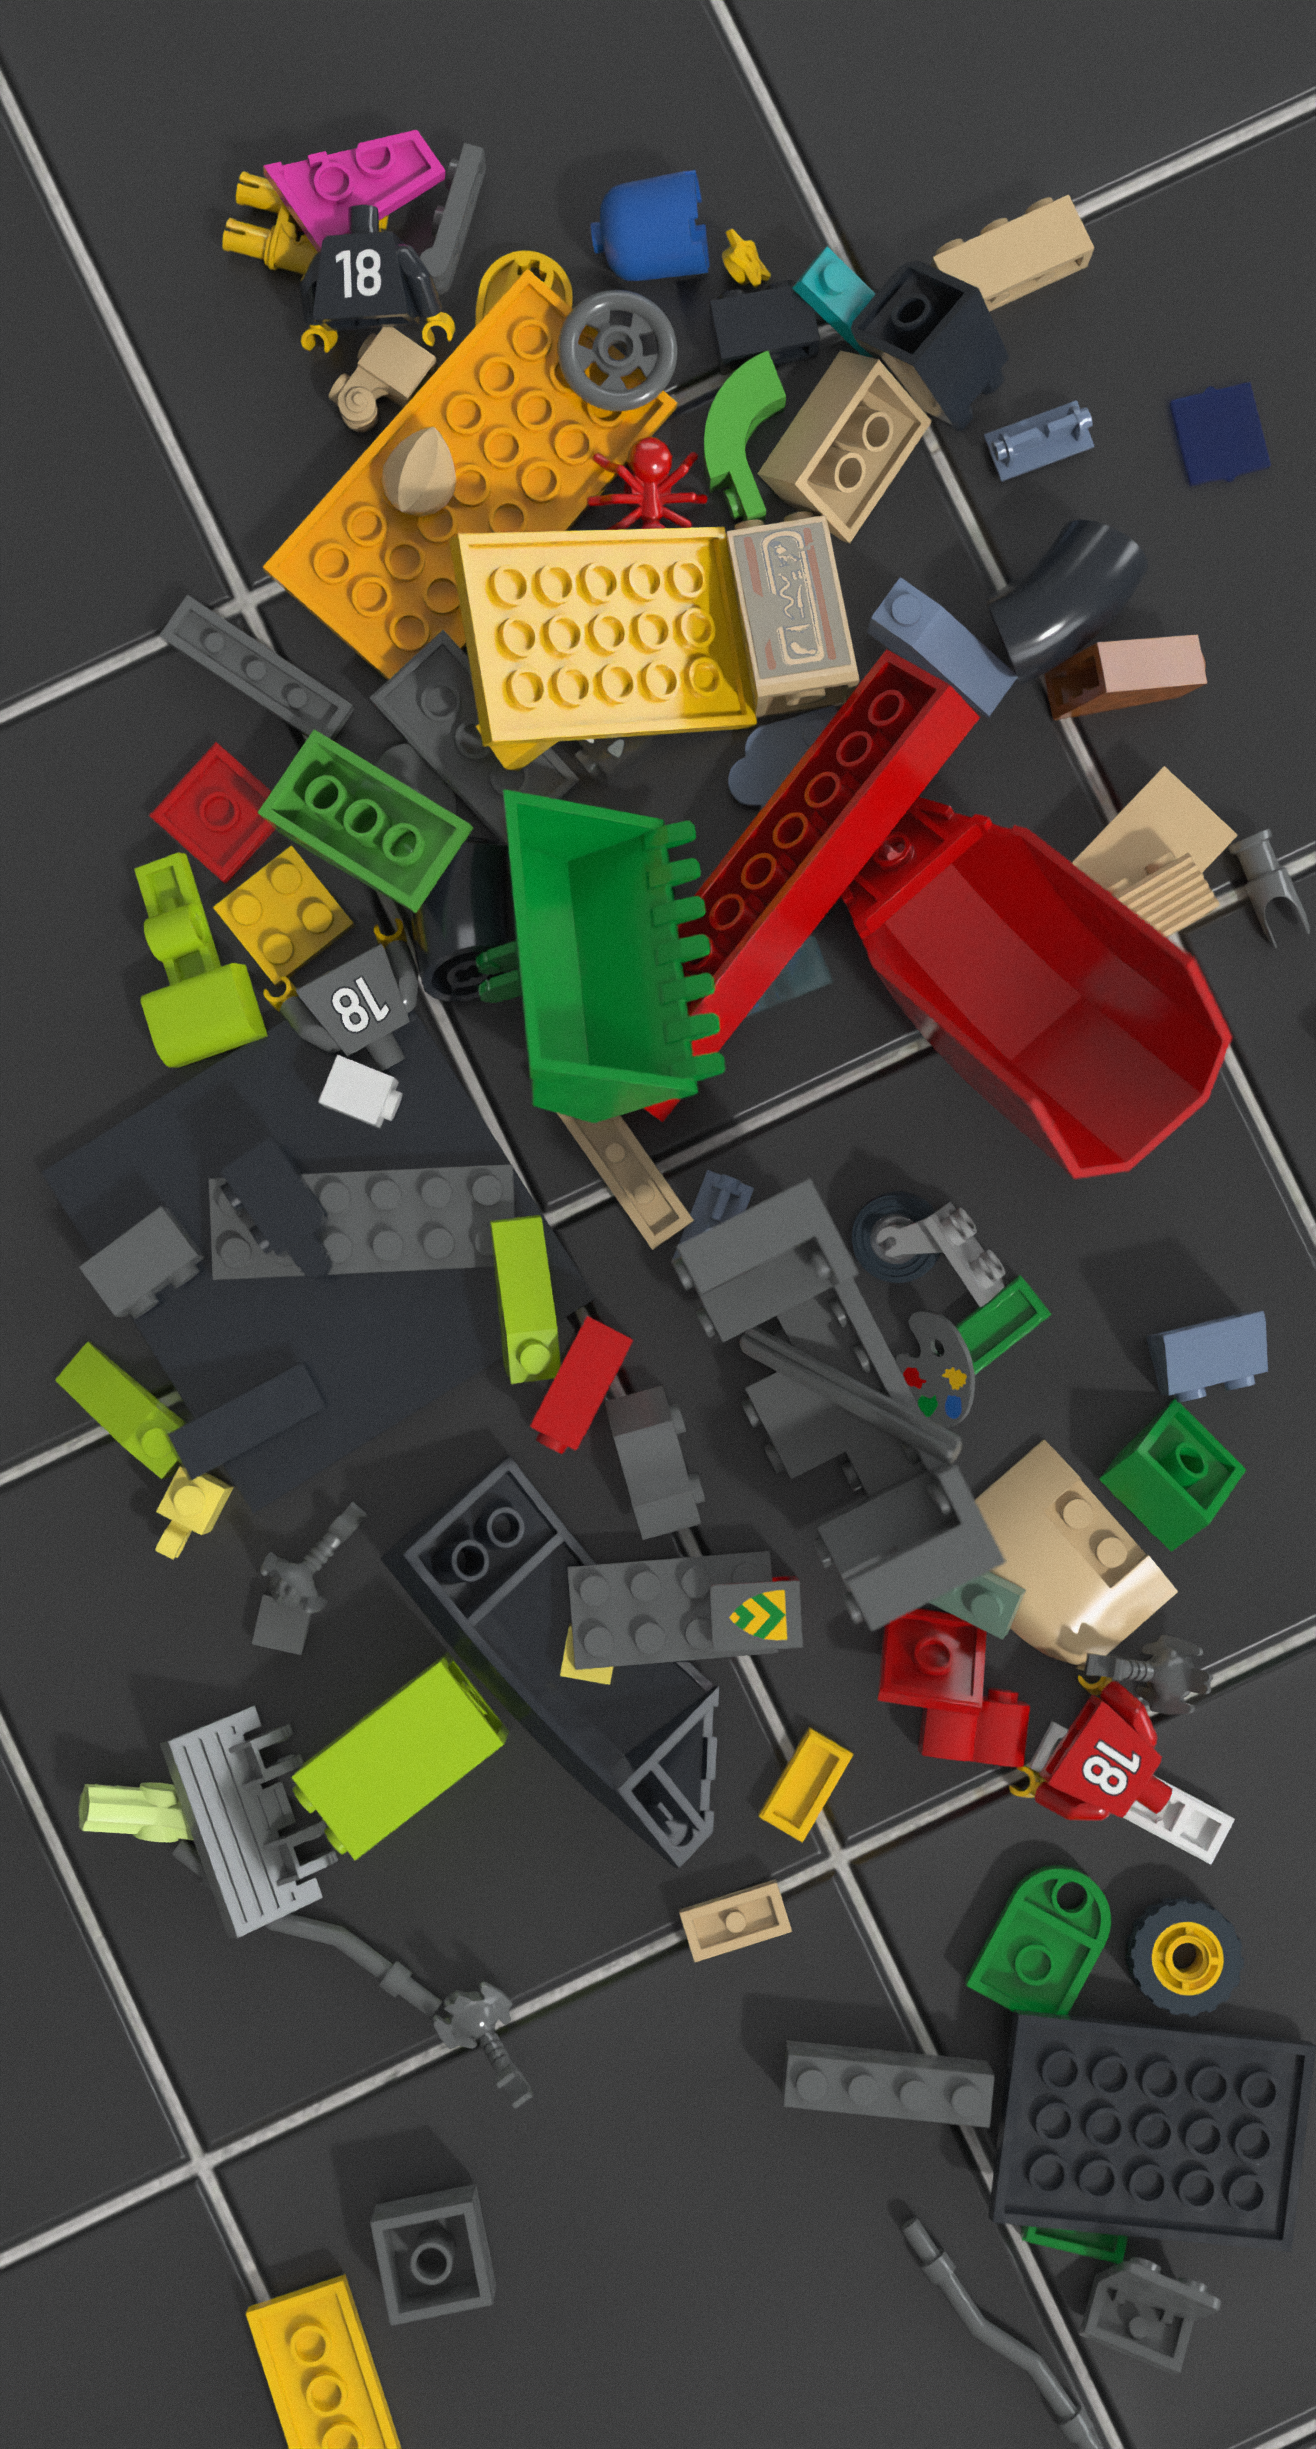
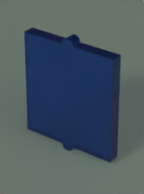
[1169,382,1271,487]

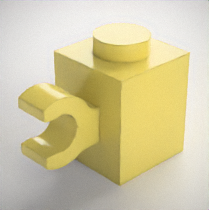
[155,1466,234,1559]

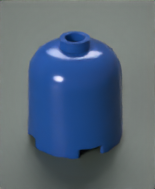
[591,170,710,281]

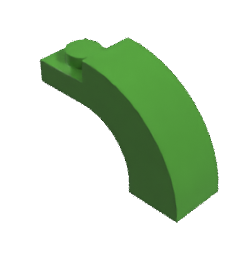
[704,350,787,525]

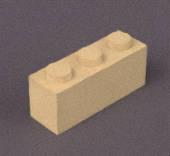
[931,194,1094,312]

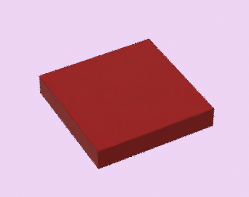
[149,742,275,885]
[877,1608,987,1716]

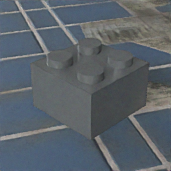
[370,2184,496,2326]

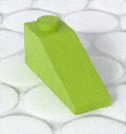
[490,1215,561,1384]
[55,1342,186,1479]

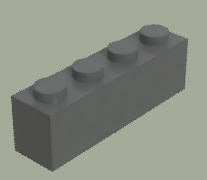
[781,2040,994,2128]

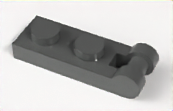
[420,143,486,295]

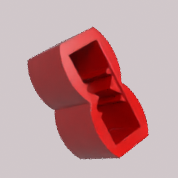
[918,1688,1030,1767]

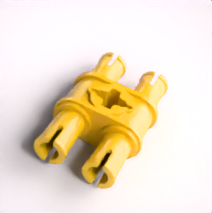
[222,171,388,274]

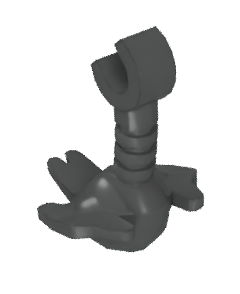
[260,1502,367,1614]
[1084,1635,1213,1714]
[432,1982,533,2109]

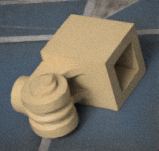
[329,327,438,432]

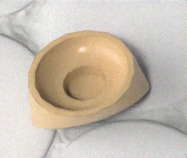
[381,427,457,517]

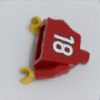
[1009,1675,1172,1821]

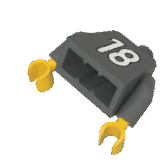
[263,918,418,1072]

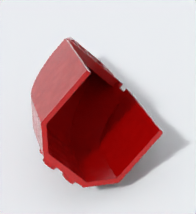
[841,797,1232,1179]

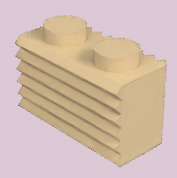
[1106,852,1220,938]

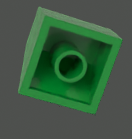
[1099,1398,1246,1552]

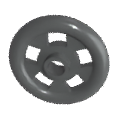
[557,290,678,411]

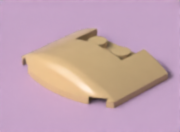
[974,1439,1178,1671]

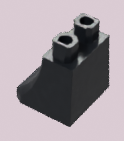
[851,261,1010,431]

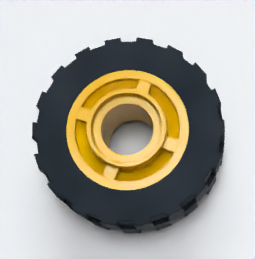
[1125,1896,1244,2016]

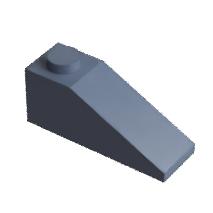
[867,577,1017,718]

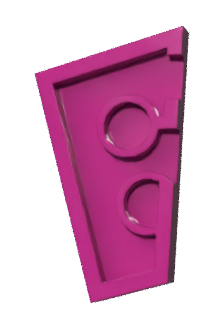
[263,130,446,252]

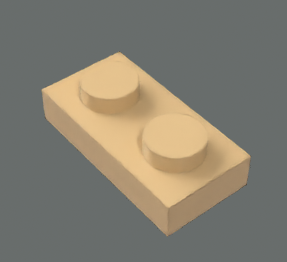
[679,1879,792,1962]

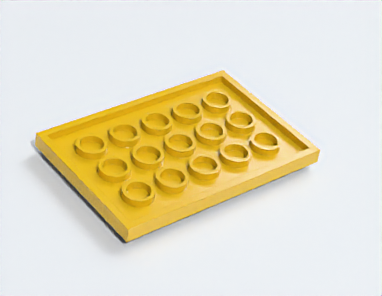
[449,527,757,746]

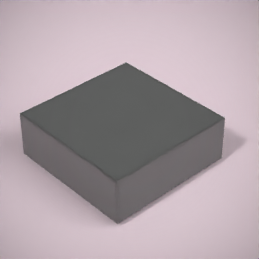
[252,1593,312,1655]

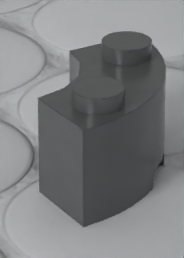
[605,1385,706,1540]

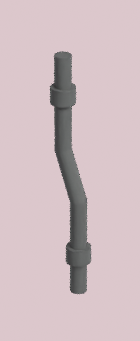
[171,1839,442,2018]
[900,2217,1104,2449]

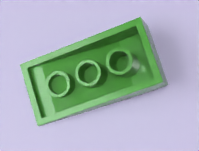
[258,729,473,913]

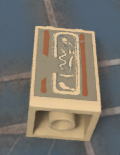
[726,512,859,719]

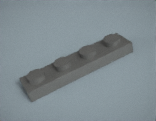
[159,595,355,740]

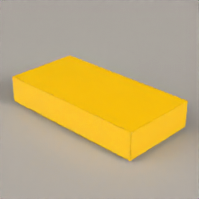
[758,1727,854,1843]

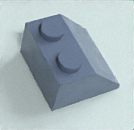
[1146,1311,1268,1403]

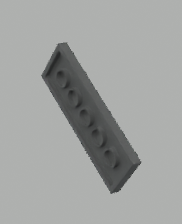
[209,1164,515,1280]

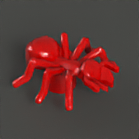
[587,437,708,530]

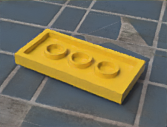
[246,2274,402,2449]

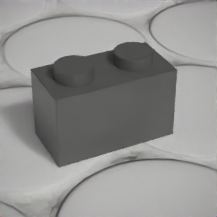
[79,1206,205,1319]

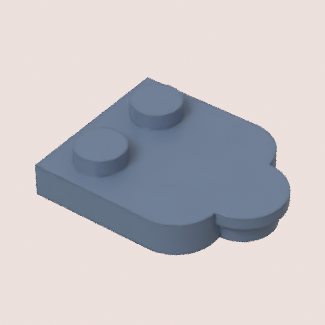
[728,705,837,810]

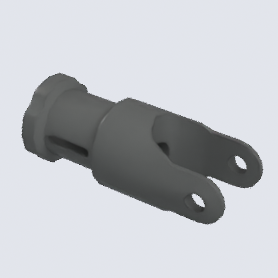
[1228,828,1310,949]

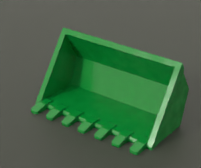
[476,789,725,1123]

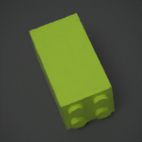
[291,1652,509,1860]

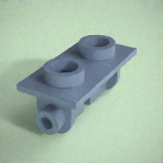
[984,400,1094,482]
[671,1170,754,1264]

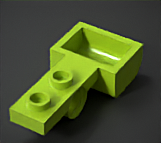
[134,852,268,1068]

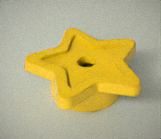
[722,229,771,288]

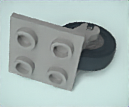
[852,1191,1007,1307]

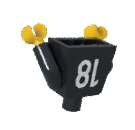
[299,205,455,353]

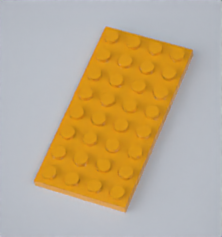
[263,268,678,680]

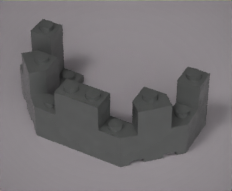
[672,1179,1006,1631]

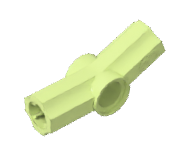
[78,1782,193,1842]

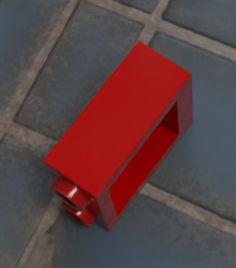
[530,1316,634,1454]

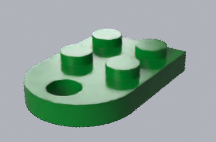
[964,1865,1111,2015]

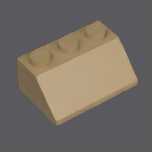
[757,351,932,543]

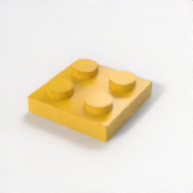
[213,845,355,988]

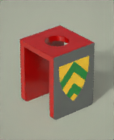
[710,1576,803,1652]

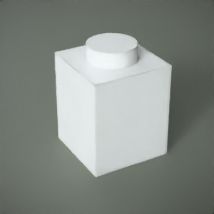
[319,1055,402,1128]

